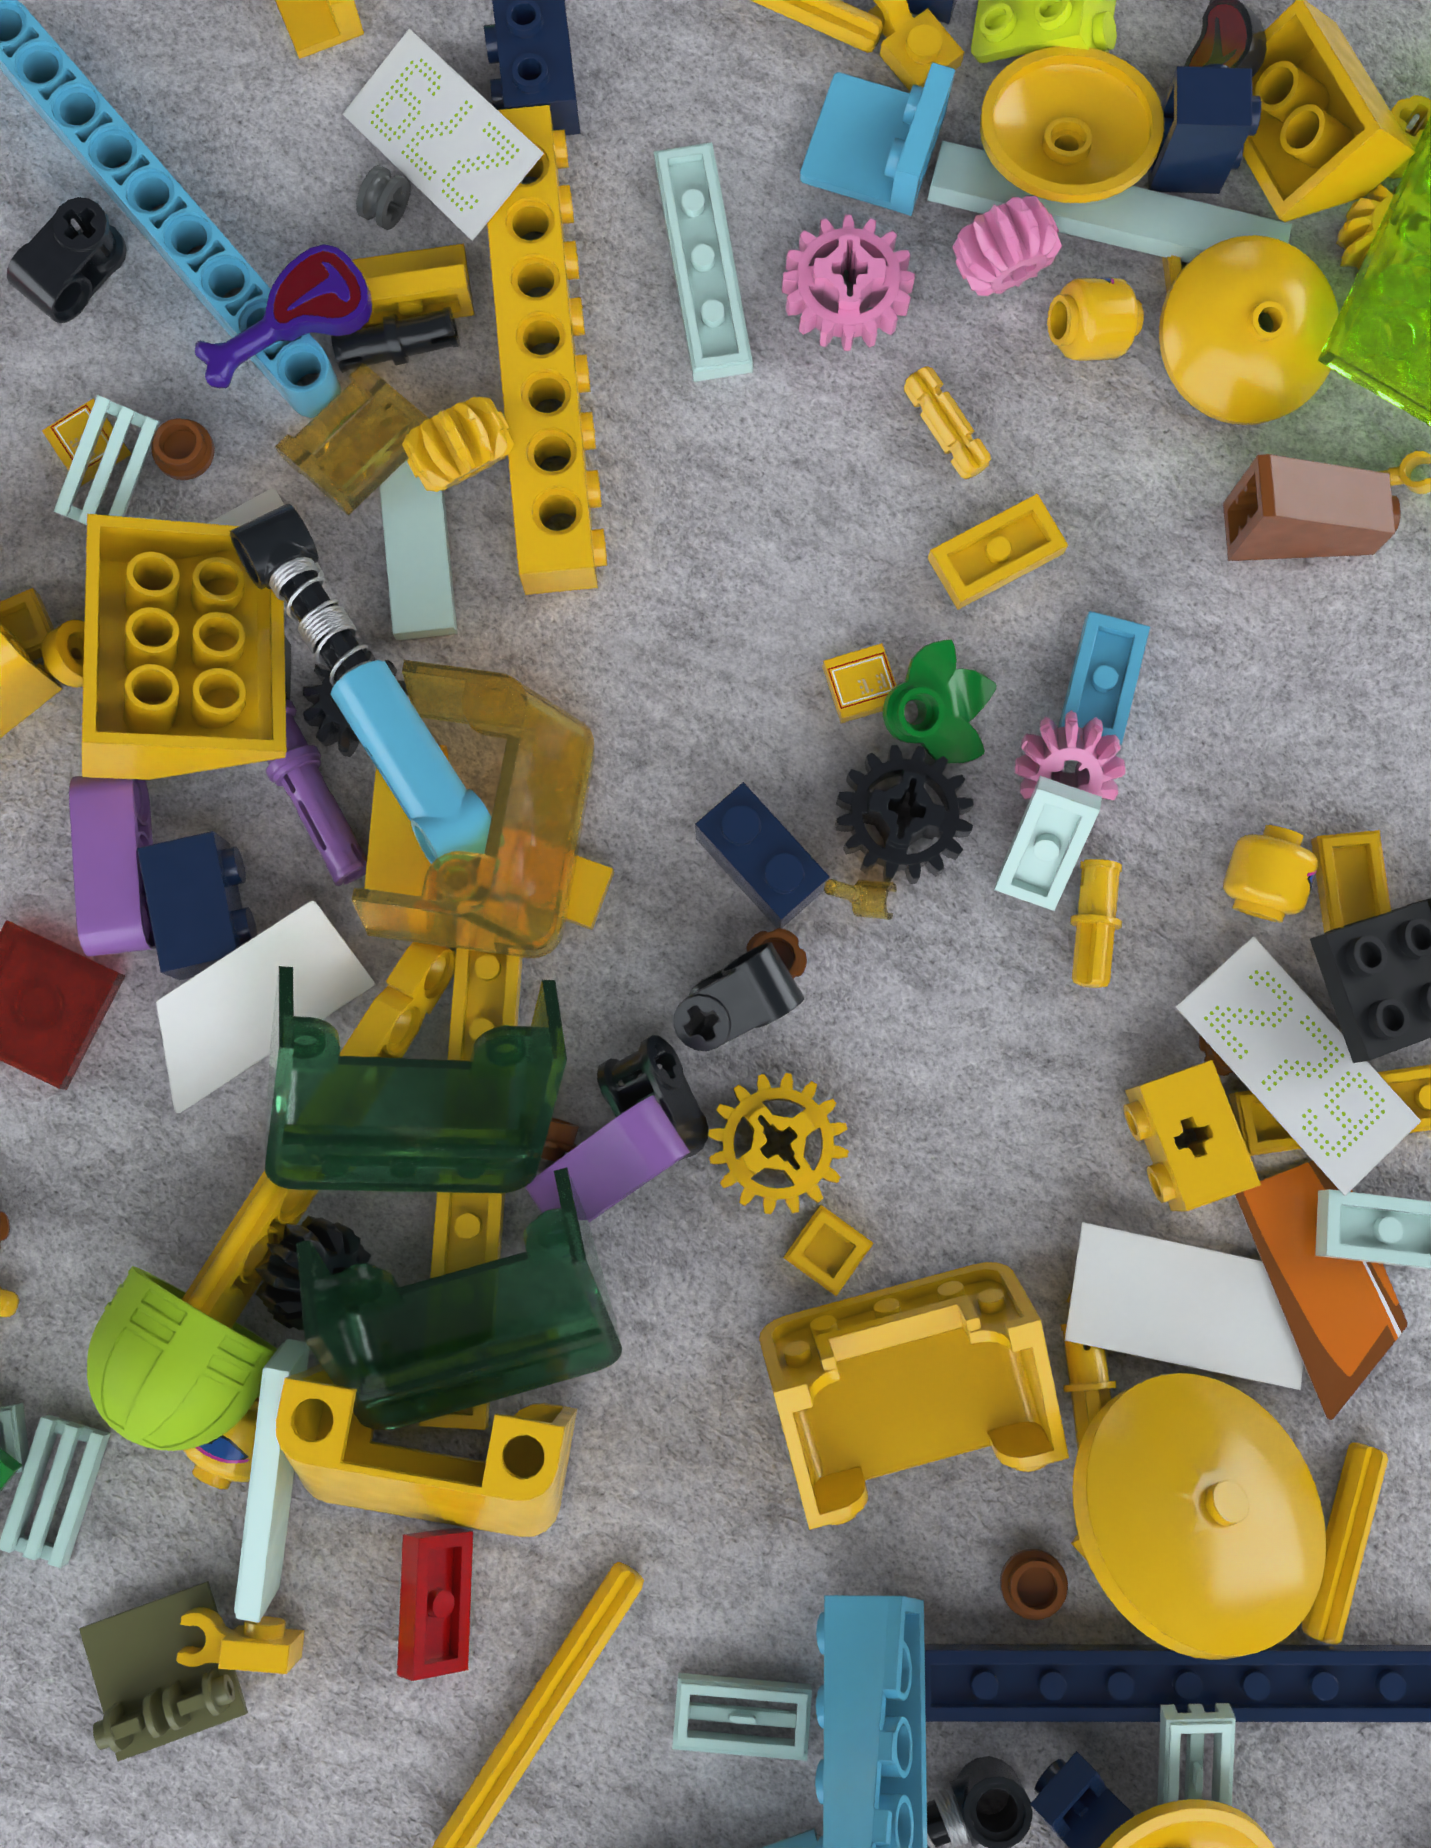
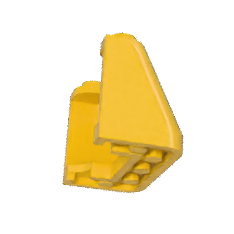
[759,1262,1069,1530]

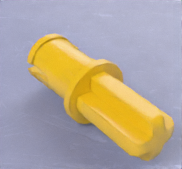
[1070,859,1122,988]
[1060,1324,1117,1449]

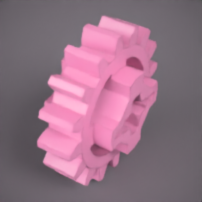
[782,215,915,351]

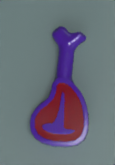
[195,244,373,389]

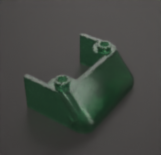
[265,966,567,1193]
[296,1167,622,1430]

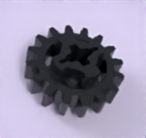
[835,745,974,884]

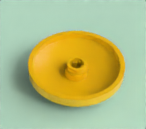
[1072,1373,1326,1660]

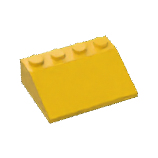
[82,514,287,780]

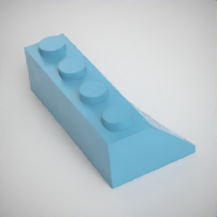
[815,1595,927,1848]

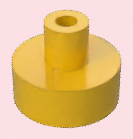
[41,620,84,687]

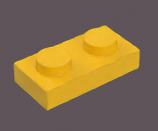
[927,493,1068,610]

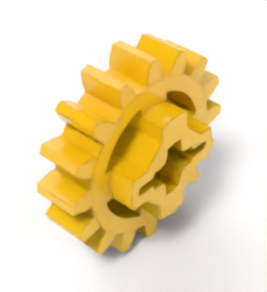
[708,1073,849,1214]

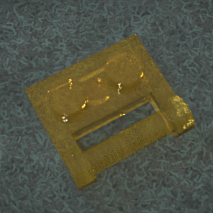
[275,363,429,515]

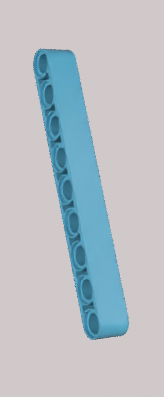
[0,0,341,418]

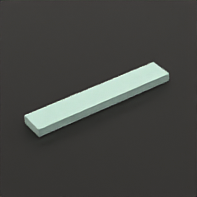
[927,141,1292,263]

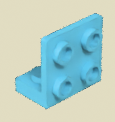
[800,62,955,216]

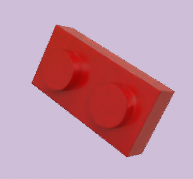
[397,1527,473,1681]

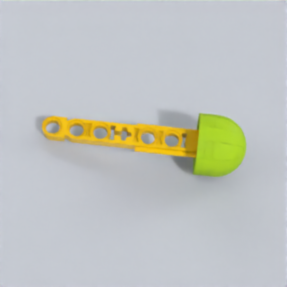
[87,936,456,1451]

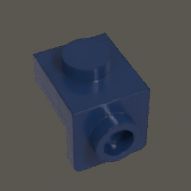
[1030,1751,1135,1848]

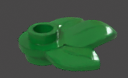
[883,640,997,764]

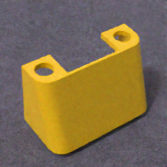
[276,1364,577,1537]

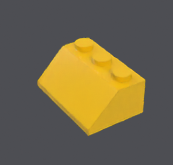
[1243,0,1416,222]

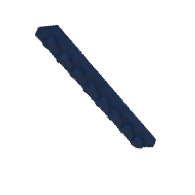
[924,1644,1431,1722]

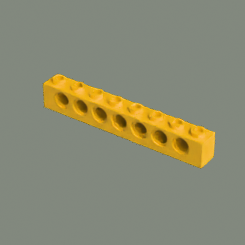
[487,105,608,595]

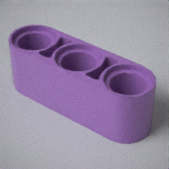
[69,776,156,957]
[525,1095,690,1241]

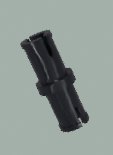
[331,307,460,373]

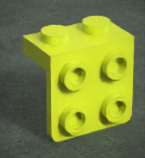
[971,0,1117,63]

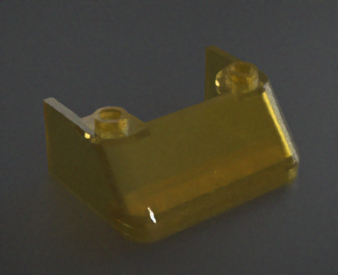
[352,660,595,958]

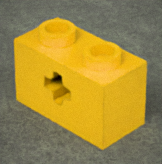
[1123,1060,1261,1211]

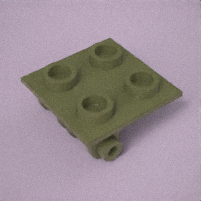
[79,1581,248,1762]

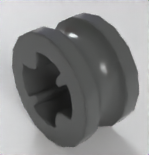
[356,165,411,230]

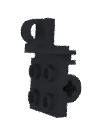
[1310,898,1431,1063]

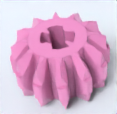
[952,196,1062,296]
[1015,710,1125,800]

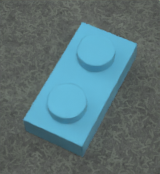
[1058,611,1150,746]

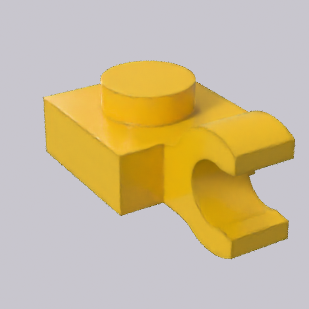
[868,0,965,92]
[176,1607,305,1674]

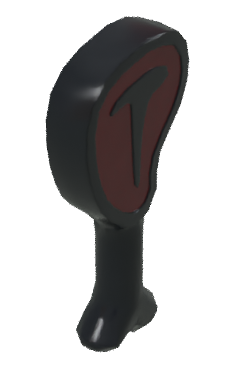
[1185,0,1267,77]

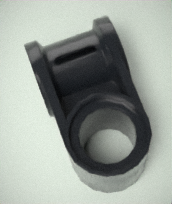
[7,197,127,323]
[673,942,804,1051]
[597,1035,709,1161]

